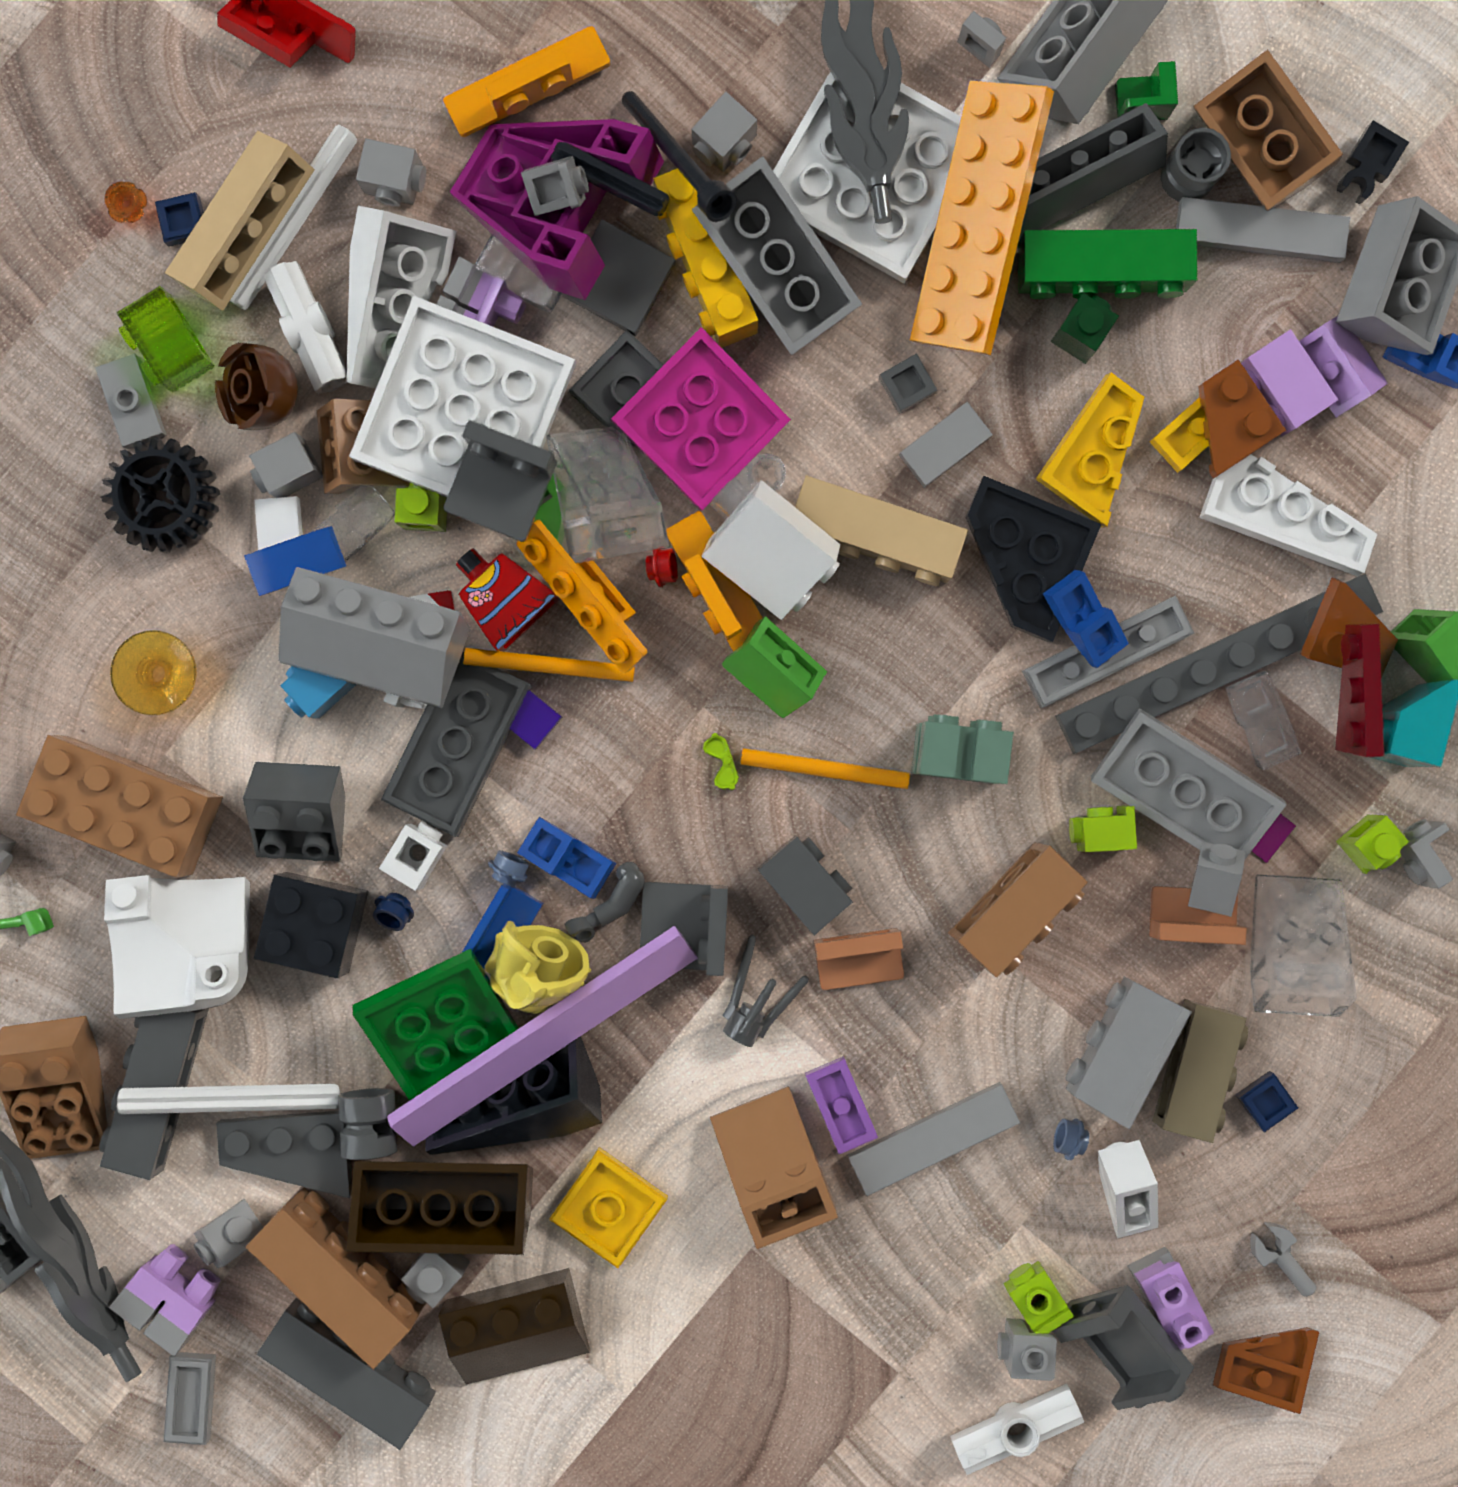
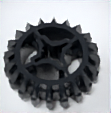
[100,437,221,553]

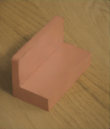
[1149,886,1247,945]
[814,928,904,990]

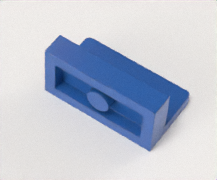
[462,884,544,969]

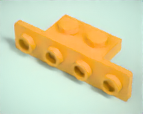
[443,26,611,137]
[665,511,763,652]
[516,520,647,674]

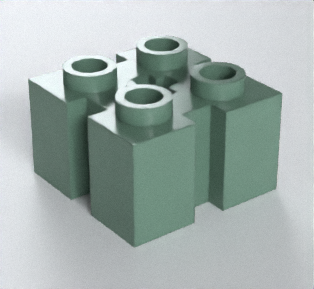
[911,714,1014,784]

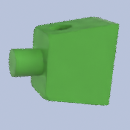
[1391,609,1458,683]

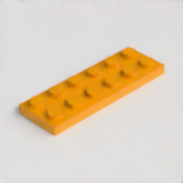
[910,81,1054,355]

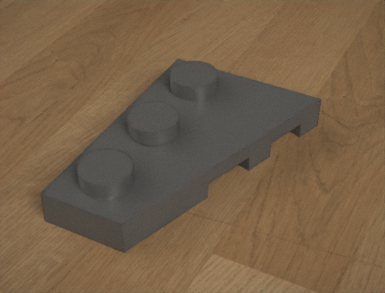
[216,1111,352,1198]

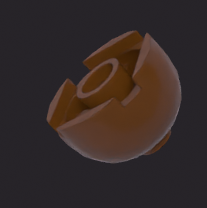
[215,342,298,430]

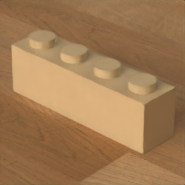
[165,130,315,311]
[795,475,968,586]

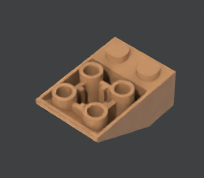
[0,1016,108,1159]
[710,1086,838,1249]

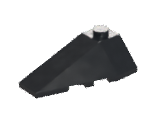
[425,1036,602,1155]

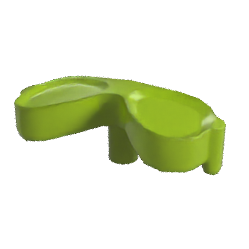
[702,733,739,790]

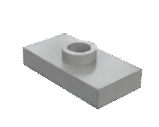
[95,354,167,449]

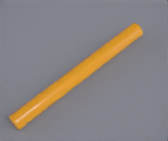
[463,648,635,682]
[740,748,910,789]

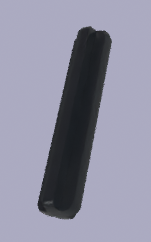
[551,142,670,216]

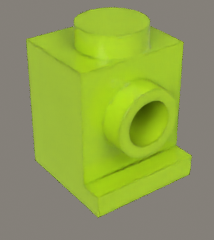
[394,483,447,532]
[1069,805,1137,852]
[1336,814,1409,874]
[1003,1261,1074,1334]

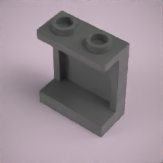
[1052,1285,1194,1410]

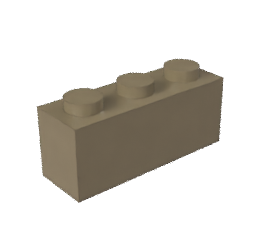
[1152,999,1248,1143]

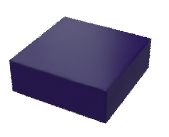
[510,690,563,750]

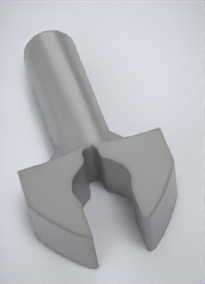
[1250,1222,1316,1297]

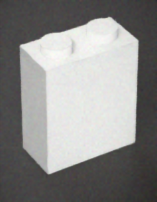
[701,480,841,620]

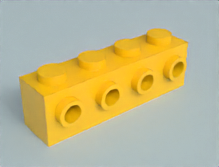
[653,169,758,348]

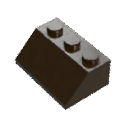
[438,1268,590,1385]

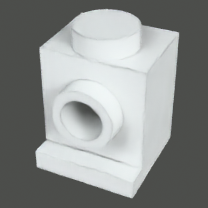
[379,821,448,891]

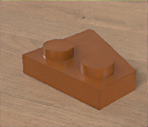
[1198,359,1286,479]
[1300,577,1398,678]
[1213,1327,1319,1414]

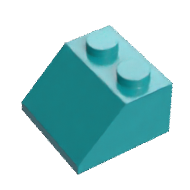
[1369,679,1458,767]

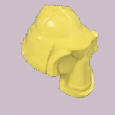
[485,921,591,1014]

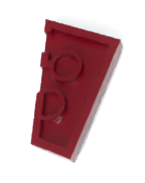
[1335,623,1384,758]

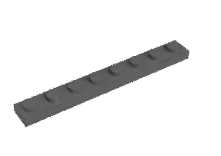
[1055,574,1383,754]

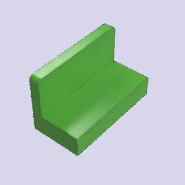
[722,616,827,718]

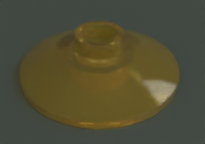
[110,630,197,715]

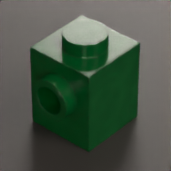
[1050,293,1119,364]

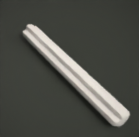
[230,125,357,310]
[117,1084,340,1114]

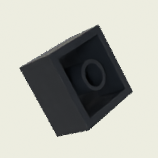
[254,872,369,979]

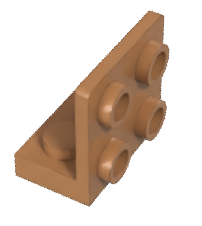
[316,399,410,494]

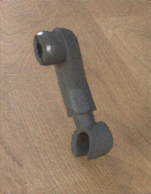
[564,862,645,943]

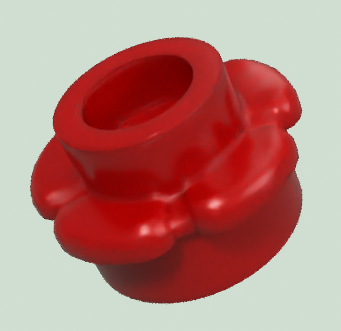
[645,546,678,588]

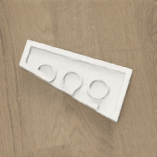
[1199,454,1377,577]

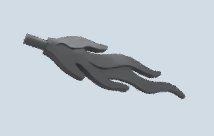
[821,0,909,224]
[0,1130,142,1383]

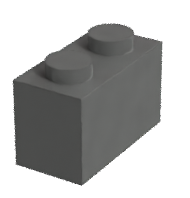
[757,835,853,935]

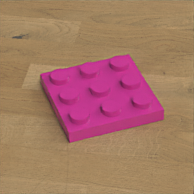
[611,327,791,511]

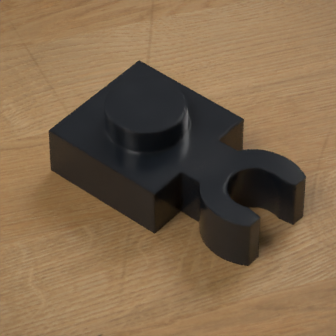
[1337,120,1409,205]

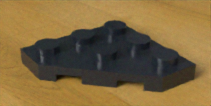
[965,476,1102,643]

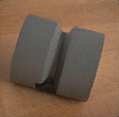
[1160,127,1231,202]
[338,1088,397,1160]

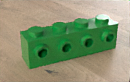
[1018,229,1197,300]

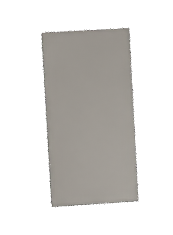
[899,402,993,488]
[164,1352,216,1445]

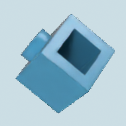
[280,666,356,719]

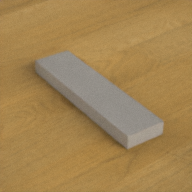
[1176,197,1350,263]
[1022,596,1194,709]
[848,1082,1020,1196]

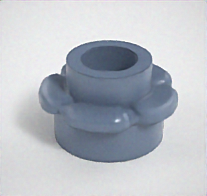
[488,850,529,886]
[1053,1118,1089,1160]

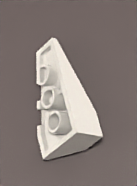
[347,205,457,388]

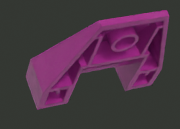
[450,119,664,300]

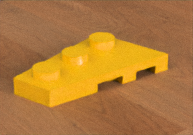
[1036,372,1145,527]

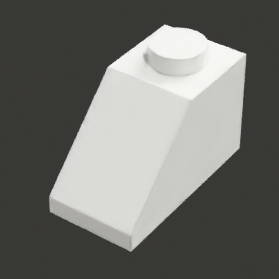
[1098,1140,1158,1238]

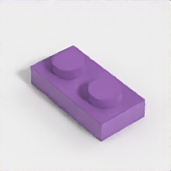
[805,1056,878,1154]

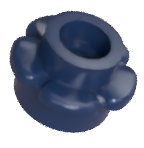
[373,893,414,931]

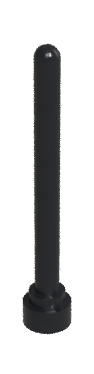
[622,91,737,222]

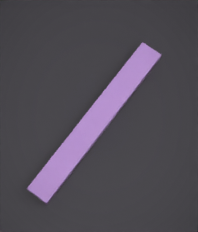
[387,926,698,1147]

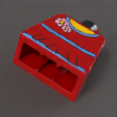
[456,548,560,652]

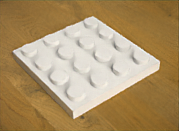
[773,72,961,284]
[349,296,576,497]

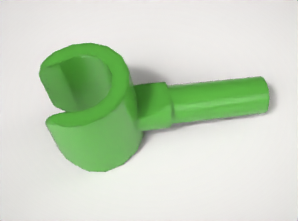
[0,908,54,937]

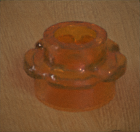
[104,182,147,223]

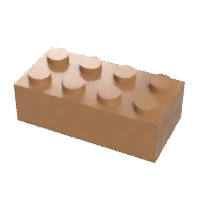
[16,735,223,878]
[246,1187,426,1369]

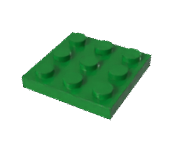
[352,948,519,1100]

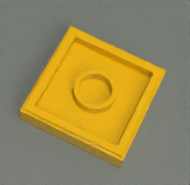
[549,1147,668,1269]

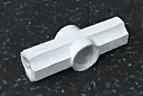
[263,261,347,394]
[950,1384,1084,1475]

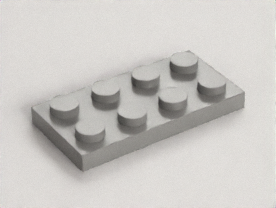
[1091,708,1287,859]

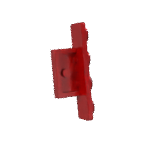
[217,0,356,68]

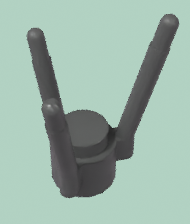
[722,935,809,1047]

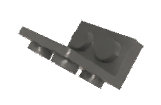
[444,419,557,542]
[640,882,728,976]

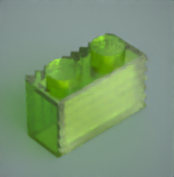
[116,286,215,392]

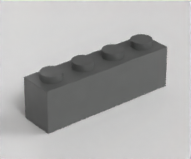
[1019,103,1168,240]
[99,1008,209,1180]
[256,1298,436,1450]

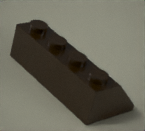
[346,1161,533,1255]

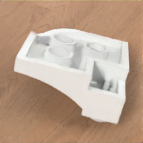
[104,875,250,1019]

